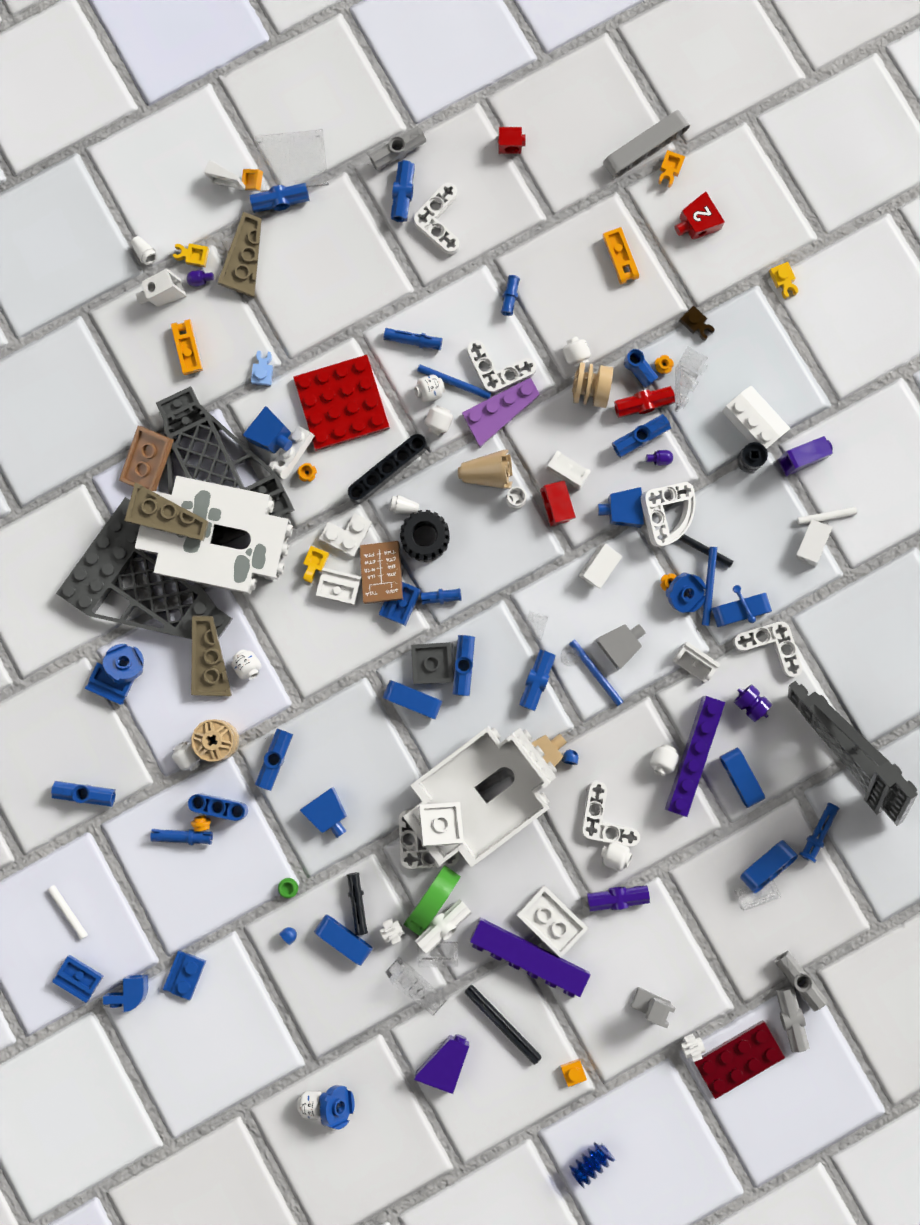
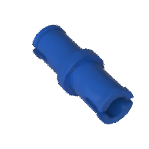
[501,275,520,316]
[421,588,462,605]

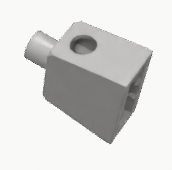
[595,624,646,670]

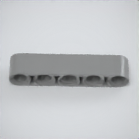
[603,110,690,179]

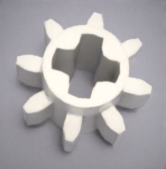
[380,918,405,945]
[681,1034,706,1062]

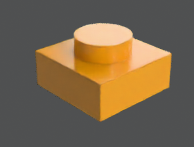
[242,169,263,191]
[560,1059,587,1087]

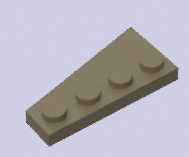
[124,482,209,541]

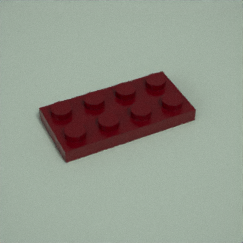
[694,1020,785,1099]

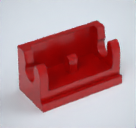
[540,480,576,527]

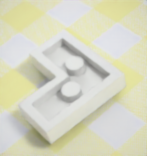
[319,513,372,557]

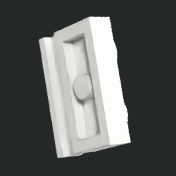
[316,568,361,605]

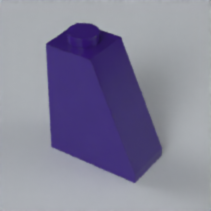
[778,436,833,477]
[414,1034,469,1094]

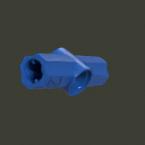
[391,160,415,223]
[249,183,310,213]
[612,414,671,458]
[452,635,475,696]
[519,649,556,711]
[255,728,293,791]
[51,781,116,807]

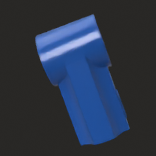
[624,349,659,388]

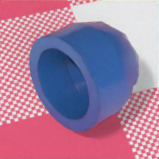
[562,749,579,765]
[279,927,297,945]

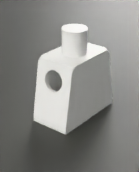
[136,268,186,306]

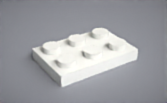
[517,885,589,958]

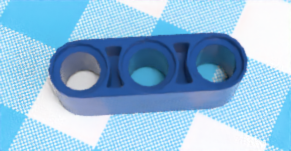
[712,593,772,627]
[382,680,443,719]
[720,747,765,808]
[188,794,248,821]
[740,840,798,894]
[314,914,373,966]

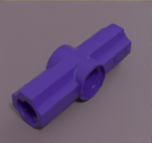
[587,885,650,911]

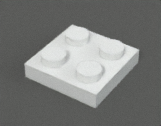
[418,802,464,847]

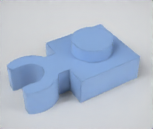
[251,351,273,386]

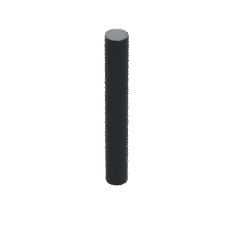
[678,534,734,568]

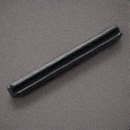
[465,985,542,1064]

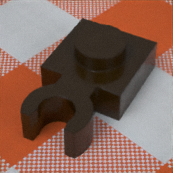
[679,305,715,341]

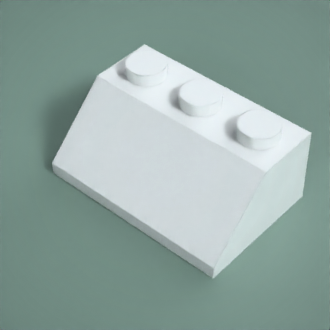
[722,386,790,449]

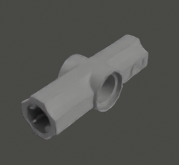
[369,126,426,171]
[774,951,828,1012]
[776,986,810,1053]

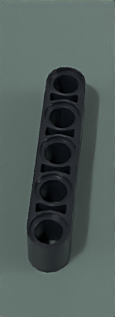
[348,434,427,504]

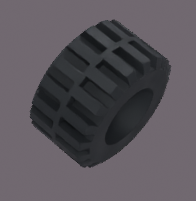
[400,510,450,562]

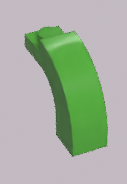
[403,865,461,936]

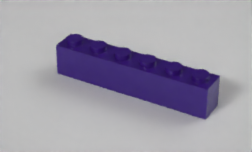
[665,696,725,817]
[470,917,591,998]

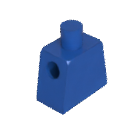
[243,406,292,454]
[598,487,644,528]
[300,787,347,838]

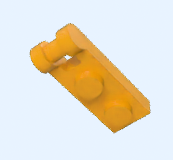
[603,227,639,284]
[171,319,203,375]

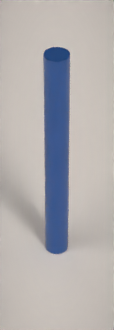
[417,364,491,399]
[702,547,718,626]
[569,639,624,706]

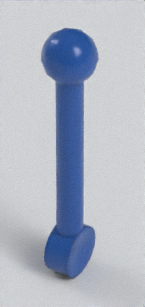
[732,585,756,623]

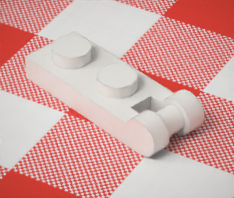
[268,426,315,479]

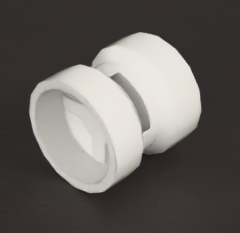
[506,486,527,509]

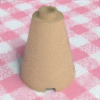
[458,450,513,489]

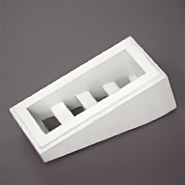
[204,160,246,190]

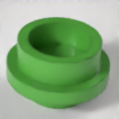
[278,878,298,898]

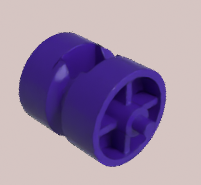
[734,684,772,722]

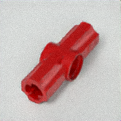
[614,386,675,418]

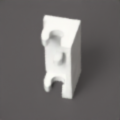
[546,450,591,490]
[796,519,832,567]
[579,544,622,589]
[672,642,720,683]

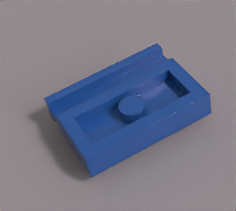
[379,582,421,626]
[85,662,134,705]
[163,950,206,1000]
[52,955,104,1003]

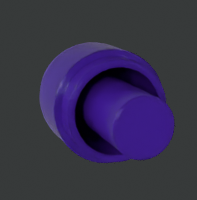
[186,270,214,287]
[646,450,673,466]

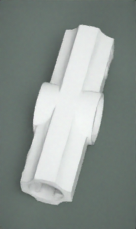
[415,899,472,955]

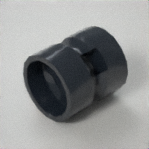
[737,442,768,473]

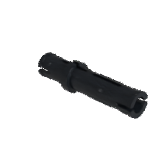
[347,872,368,935]

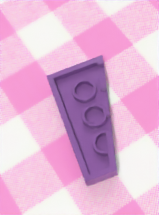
[462,377,540,448]

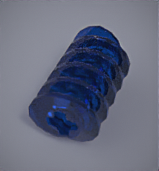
[569,1142,615,1189]

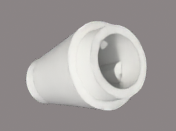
[131,236,157,265]
[389,495,419,514]

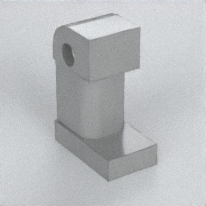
[630,987,676,1028]

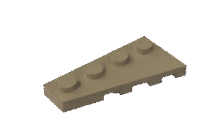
[218,212,262,298]
[191,616,232,696]

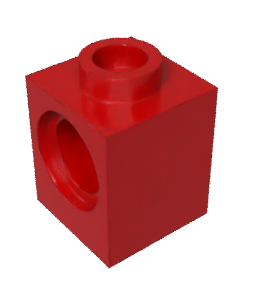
[498,127,526,154]

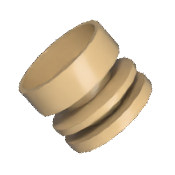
[572,362,613,408]
[191,719,239,762]

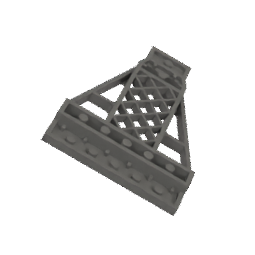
[156,386,295,546]
[56,497,233,639]
[788,681,918,826]

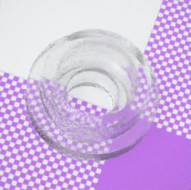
[560,647,580,667]

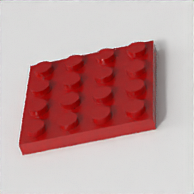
[293,355,390,451]

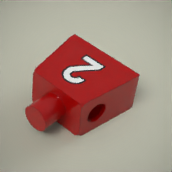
[674,192,725,239]

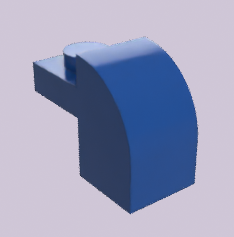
[103,975,148,1012]

